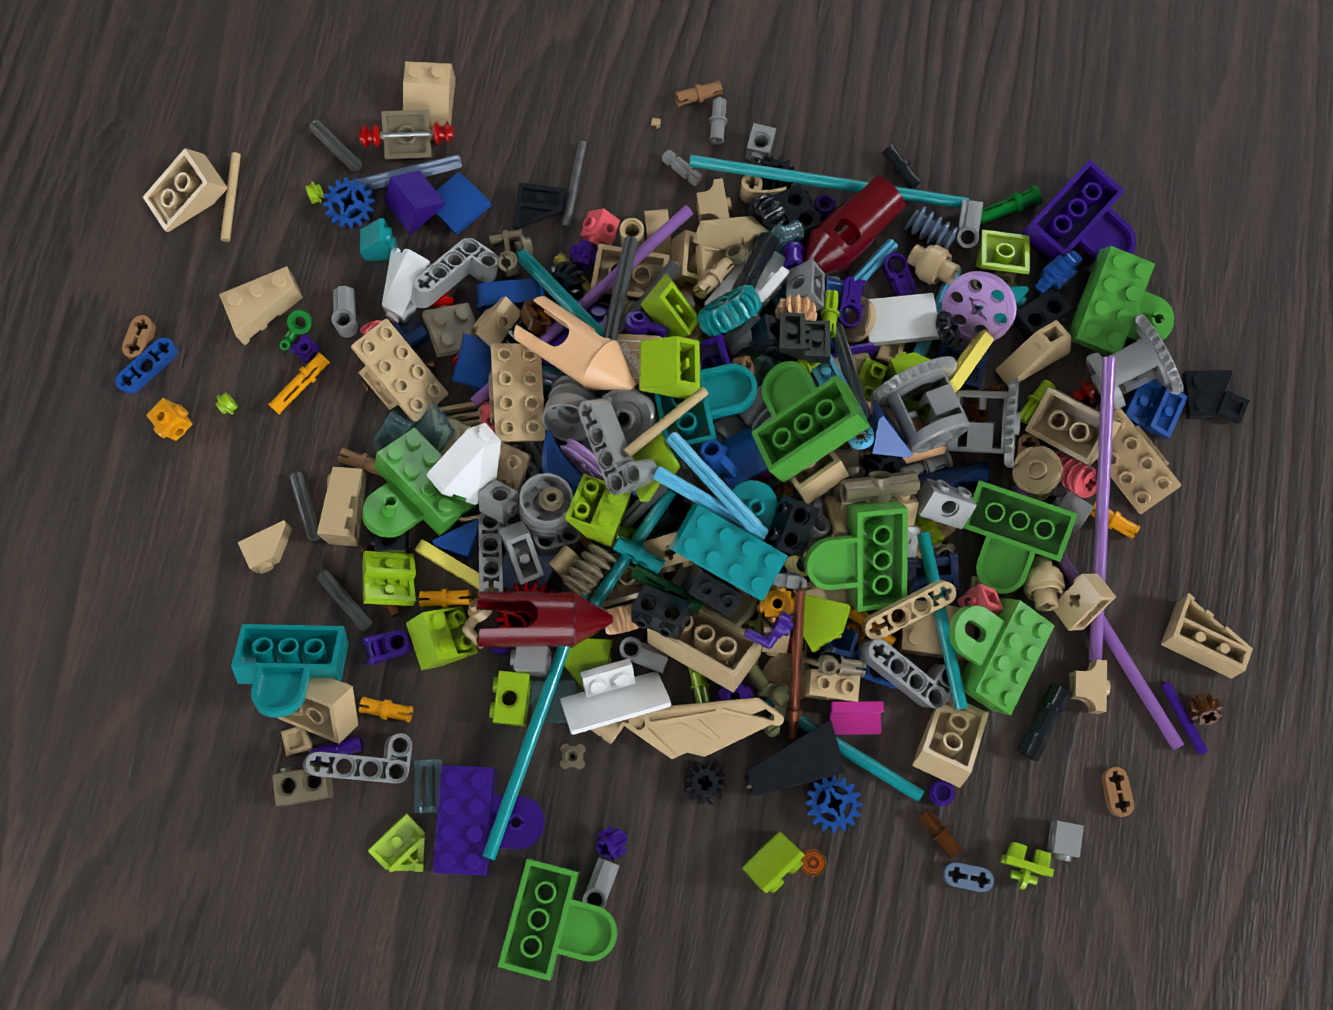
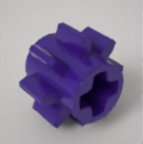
[569,240,597,270]
[596,825,628,861]

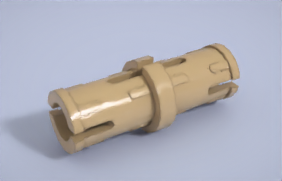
[693,257,734,299]

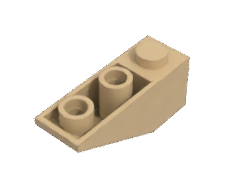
[693,216,769,252]
[995,320,1071,388]

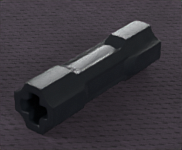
[732,232,779,289]
[1017,683,1072,762]

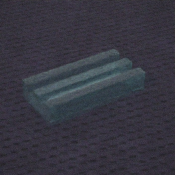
[414,759,442,813]

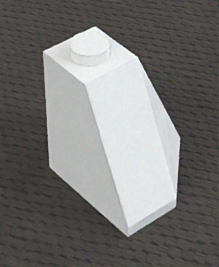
[382,248,431,324]
[426,423,501,505]

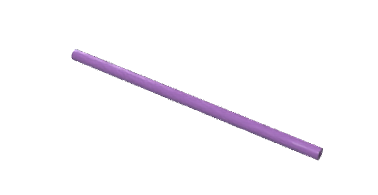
[470,205,693,408]
[1089,357,1116,661]
[1011,485,1184,750]

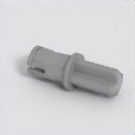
[709,97,727,144]

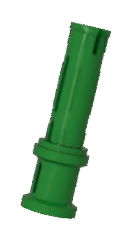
[980,185,1042,225]

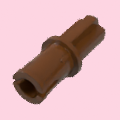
[918,808,963,858]

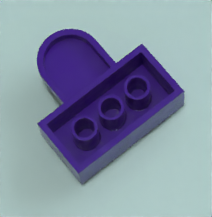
[1020,160,1136,262]
[433,765,545,876]

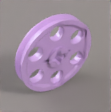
[942,271,1017,341]
[560,438,604,481]

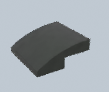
[779,312,830,364]

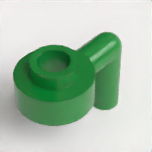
[279,309,312,350]

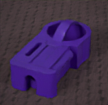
[882,253,918,296]
[837,276,867,329]

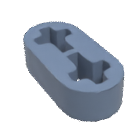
[942,863,994,892]

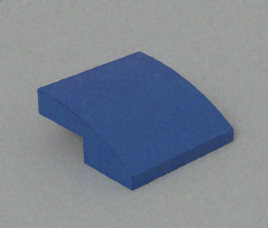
[435,172,492,235]
[452,333,491,392]
[1123,380,1188,439]
[720,427,768,489]

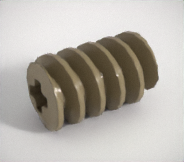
[561,544,617,596]

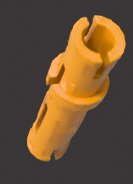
[268,352,330,415]

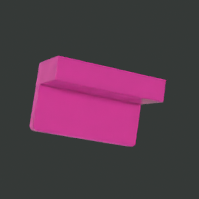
[829,701,884,735]

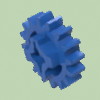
[323,177,376,230]
[1035,250,1082,295]
[805,775,862,833]

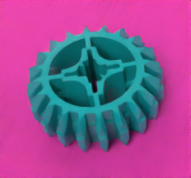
[697,285,762,336]

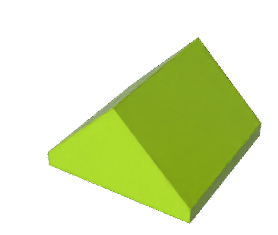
[975,230,1030,274]

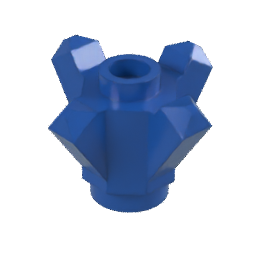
[696,440,739,478]

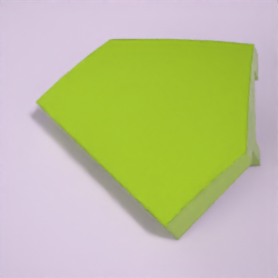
[793,594,851,653]
[564,638,613,689]
[368,813,425,872]

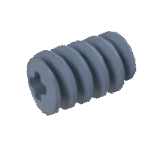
[905,206,958,250]

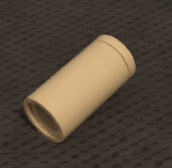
[620,218,644,248]

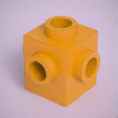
[146,398,193,441]
[760,586,795,623]

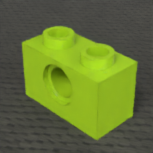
[489,671,532,727]

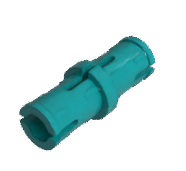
[613,535,666,574]

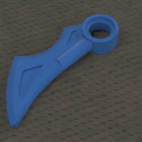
[542,430,582,496]

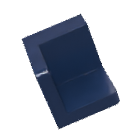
[392,318,432,352]
[820,628,859,657]

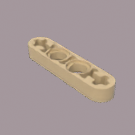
[862,580,956,640]

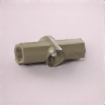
[839,470,920,503]

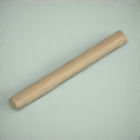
[220,152,241,242]
[623,386,708,458]

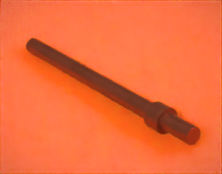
[786,588,805,739]

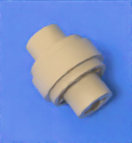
[907,244,960,285]
[1023,556,1065,611]

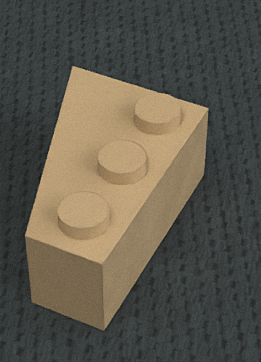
[219,266,303,346]
[317,467,367,546]
[1161,593,1253,679]

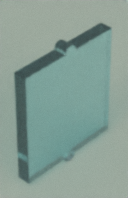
[415,402,455,453]
[529,680,576,724]

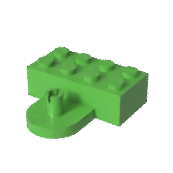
[1068,246,1174,356]
[751,361,870,483]
[362,427,479,538]
[963,480,1078,594]
[804,500,908,612]
[498,858,617,981]

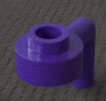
[624,311,666,338]
[743,611,794,649]

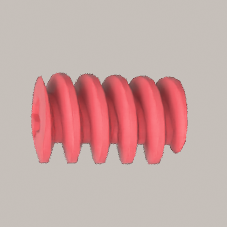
[1056,451,1097,498]

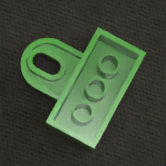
[949,598,1055,715]

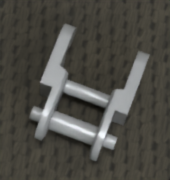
[773,572,807,589]

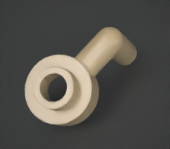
[462,598,492,649]

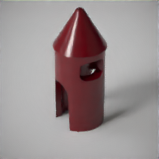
[803,176,906,274]
[476,590,613,649]

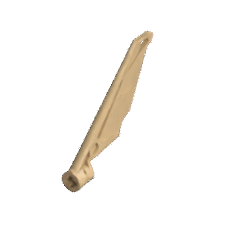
[591,698,784,759]

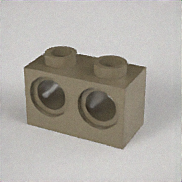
[272,762,334,807]

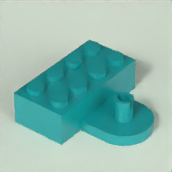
[654,364,757,460]
[669,480,788,601]
[231,624,349,718]

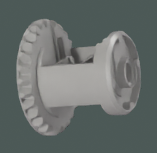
[1086,314,1183,410]
[871,356,970,453]
[945,378,1021,468]
[602,386,663,445]

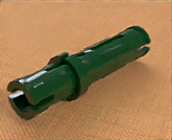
[630,563,704,614]

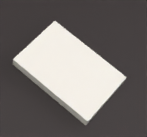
[867,293,940,346]

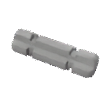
[662,150,702,186]

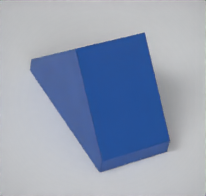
[432,519,479,560]

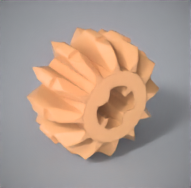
[775,294,817,321]
[604,603,640,635]

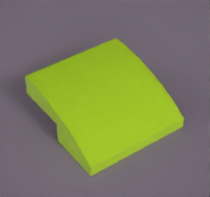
[632,433,680,502]
[362,551,416,606]

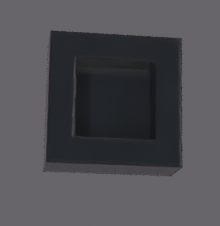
[1216,390,1250,424]

